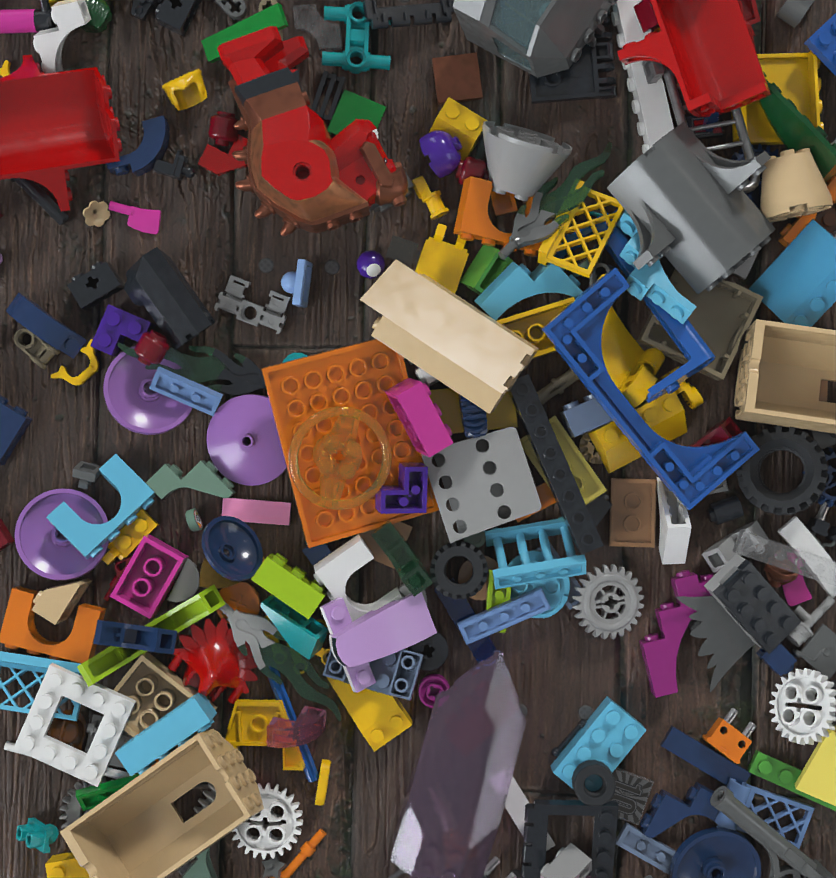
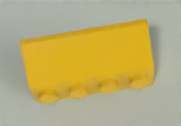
[588,392,687,473]

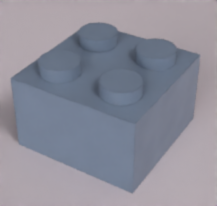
[559,394,613,438]

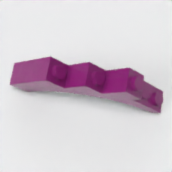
[639,570,714,698]

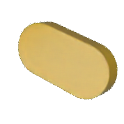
[315,759,331,806]

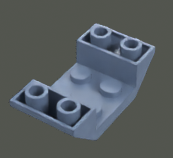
[323,648,424,701]

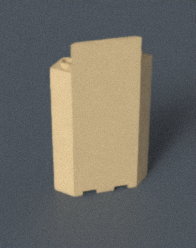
[360,259,539,414]

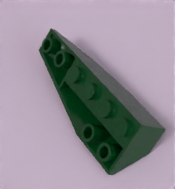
[759,71,836,183]

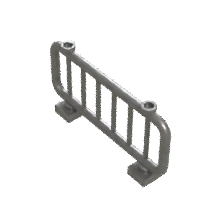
[642,61,760,193]

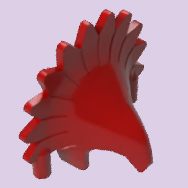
[168,617,258,704]

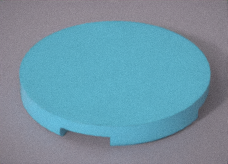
[507,551,570,619]

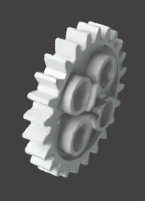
[769,668,836,745]
[232,783,303,860]

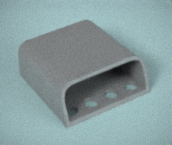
[421,427,542,543]

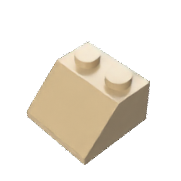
[32,578,91,625]

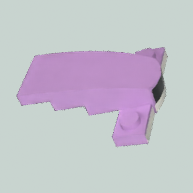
[320,590,437,693]

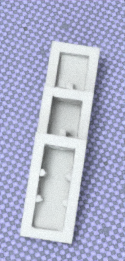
[777,516,836,598]

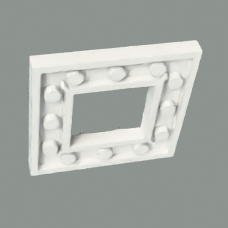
[13,663,137,787]

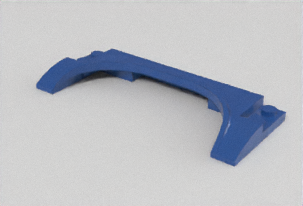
[542,268,760,510]

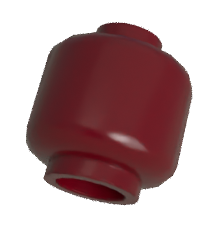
[208,111,239,146]
[456,156,489,186]
[135,330,169,366]

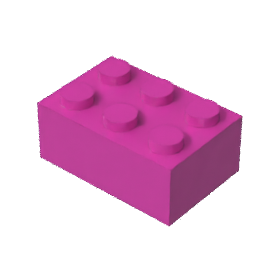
[385,378,453,458]
[110,534,189,619]

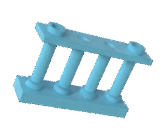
[485,517,586,589]

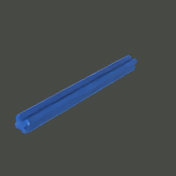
[262,653,319,783]

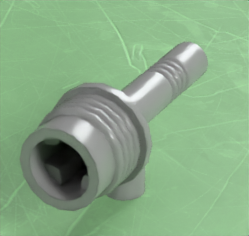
[787,596,835,647]

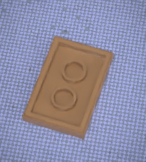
[608,478,657,548]

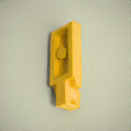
[102,509,159,565]

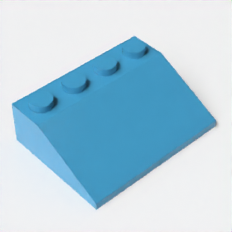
[749,219,836,327]

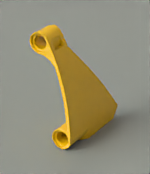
[597,274,665,408]

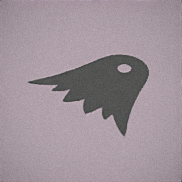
[676,596,755,692]

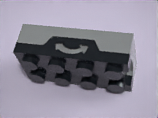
[704,554,801,654]

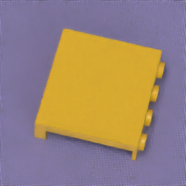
[731,50,824,145]

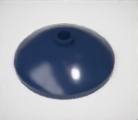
[202,516,263,581]

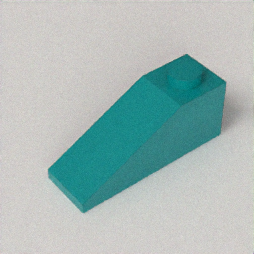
[260,594,329,660]

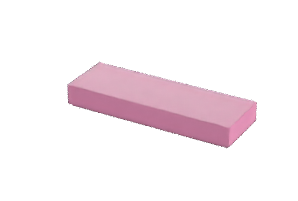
[222,498,292,526]

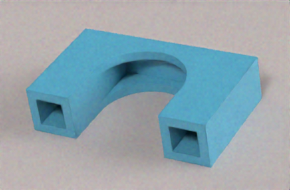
[46,454,155,559]

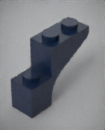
[640,782,719,838]

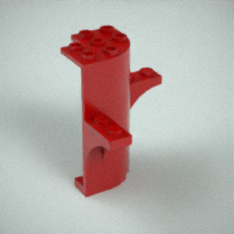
[617,0,771,117]
[0,54,122,212]

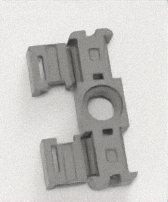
[214,275,291,334]

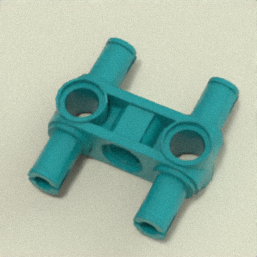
[322,1,391,74]

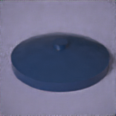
[669,827,761,878]

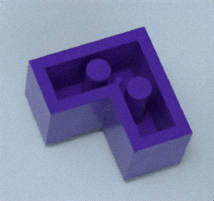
[90,304,156,357]
[375,462,428,514]

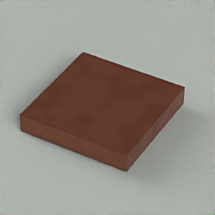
[432,52,483,105]

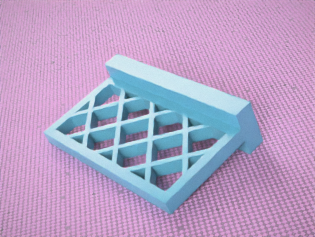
[0,651,82,721]

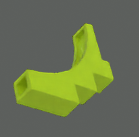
[77,584,226,687]

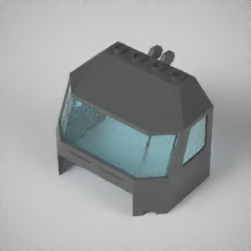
[453,0,618,78]

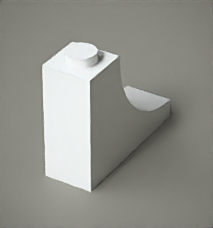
[656,477,691,565]

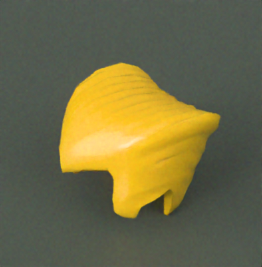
[162,69,207,111]

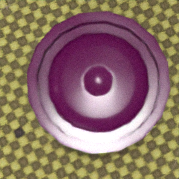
[419,674,450,708]

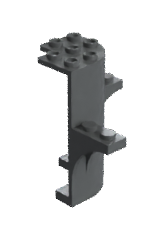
[607,122,776,294]

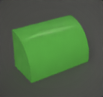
[460,245,513,295]

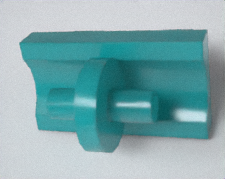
[16,818,59,854]

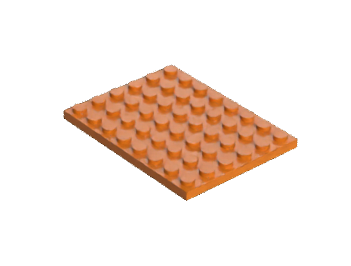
[261,339,439,548]

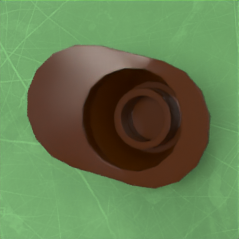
[48,710,87,750]

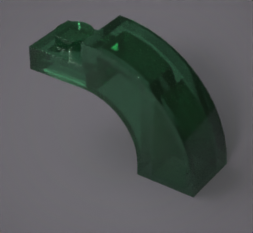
[371,520,433,597]

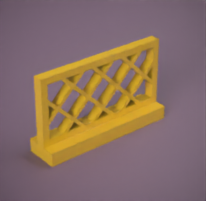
[538,179,624,278]

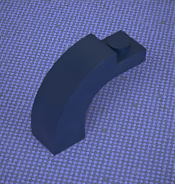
[6,293,87,359]

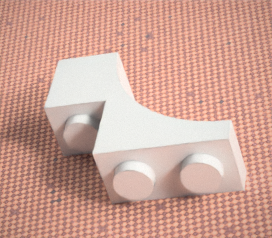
[33,0,91,74]

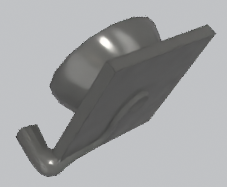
[791,623,836,680]

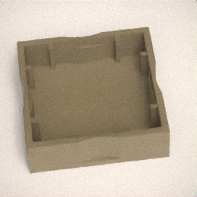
[636,266,763,381]

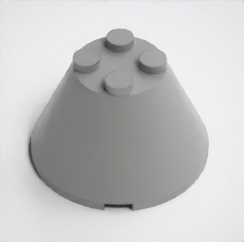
[482,121,572,201]

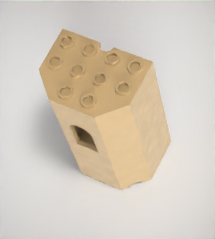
[734,319,836,434]
[60,729,264,878]

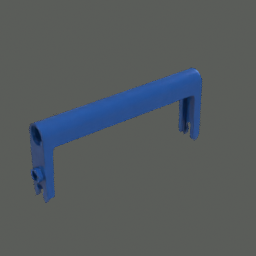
[554,213,716,403]

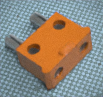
[702,708,756,764]

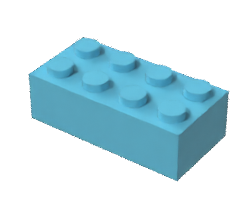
[115,692,217,776]
[550,696,646,791]

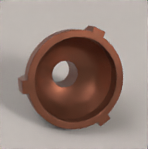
[764,555,798,588]

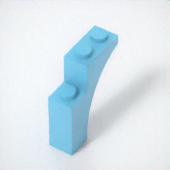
[474,261,583,320]

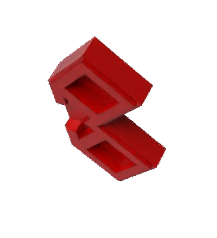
[198,134,248,176]

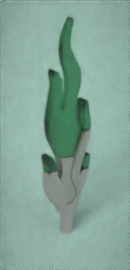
[219,601,342,721]

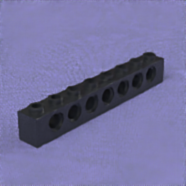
[508,374,604,555]

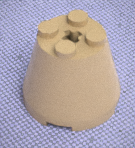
[760,148,833,222]

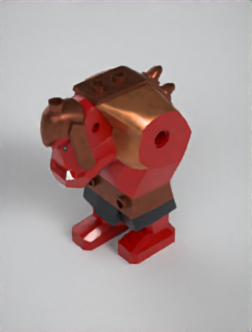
[217,26,408,236]

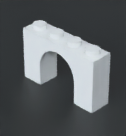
[313,534,404,622]

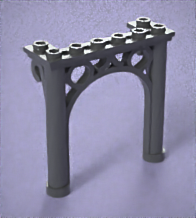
[644,786,835,878]

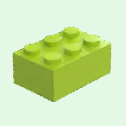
[251,553,328,620]

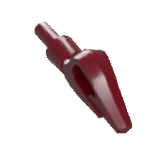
[103,556,132,601]

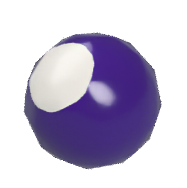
[356,250,385,279]

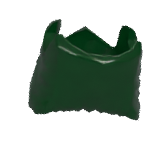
[80,0,112,33]

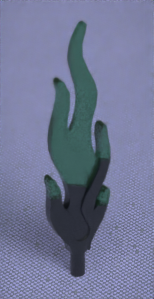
[117,343,266,396]

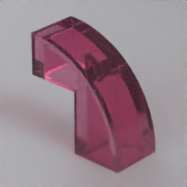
[267,706,326,748]

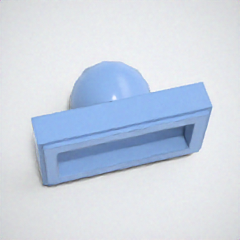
[281,259,313,308]

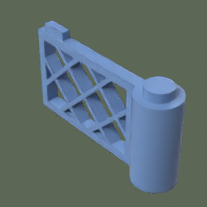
[714,778,815,849]

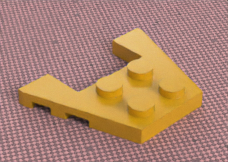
[225,699,305,771]

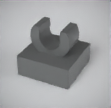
[72,461,102,489]

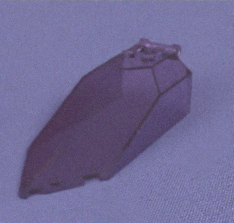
[390,650,526,878]

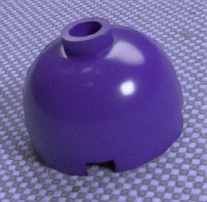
[419,130,462,178]

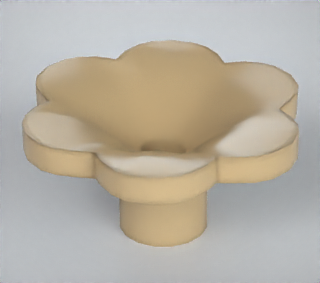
[83,200,110,227]

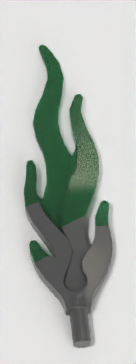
[498,142,612,259]

